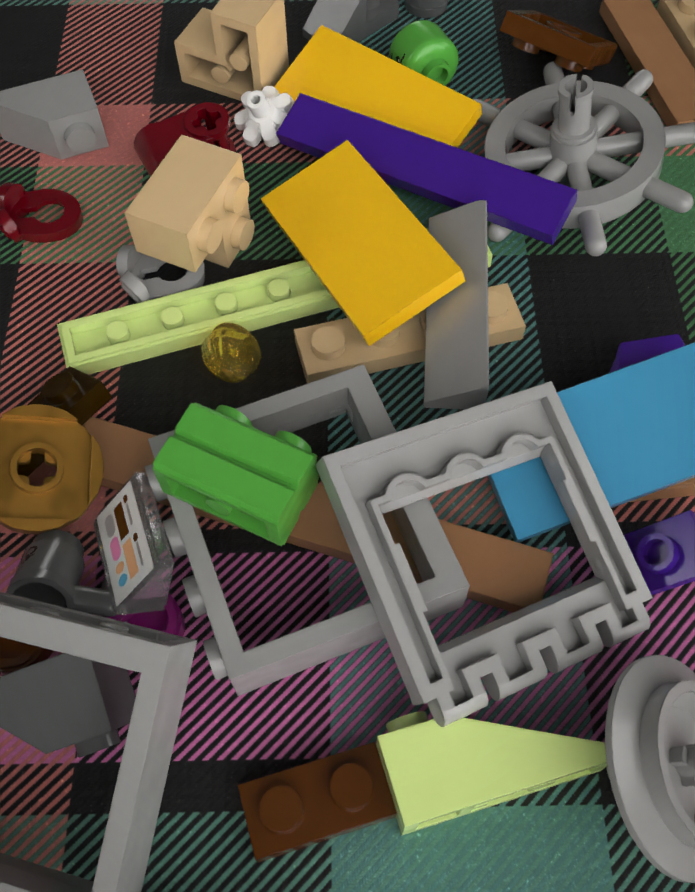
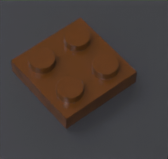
[500,10,618,73]

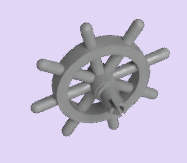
[473,62,695,257]

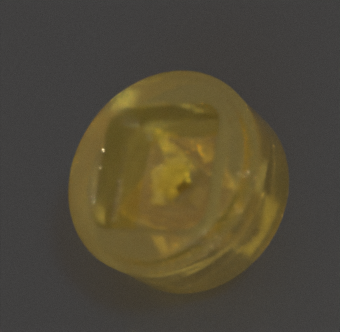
[201,323,261,383]

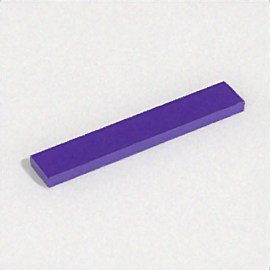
[276,93,577,245]

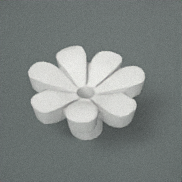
[234,86,295,147]

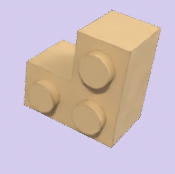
[174,0,289,101]
[124,135,255,273]

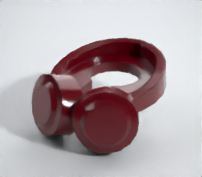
[0,182,83,243]

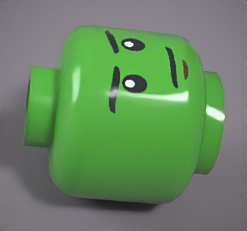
[389,20,459,86]

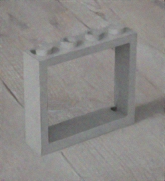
[145,364,470,696]
[0,592,197,892]

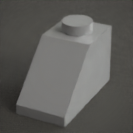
[0,69,109,160]

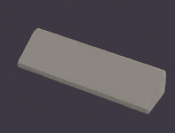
[423,200,489,409]

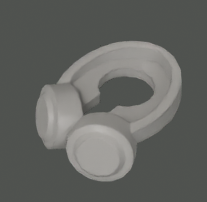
[116,245,205,303]

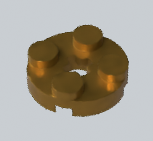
[0,404,104,534]

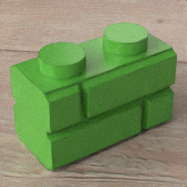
[152,402,319,547]

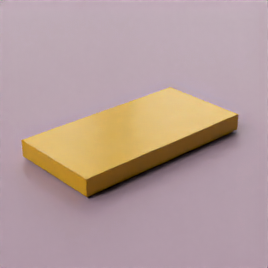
[274,25,482,148]
[261,140,465,346]

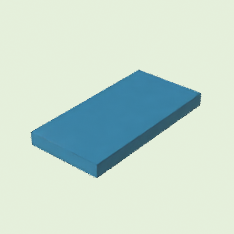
[487,342,695,542]

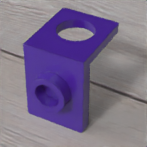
[624,510,695,595]

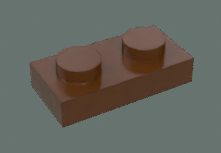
[238,742,397,863]

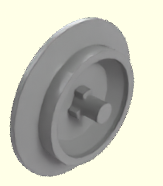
[605,655,695,883]

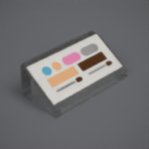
[94,472,174,615]

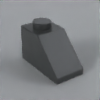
[0,653,135,758]

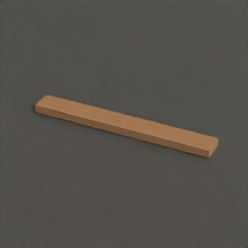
[82,417,554,612]

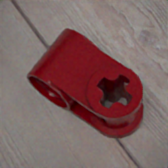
[134,102,236,177]

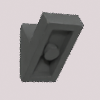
[302,0,399,43]

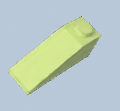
[376,711,607,836]

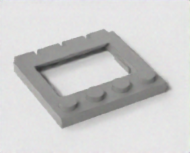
[315,381,653,727]

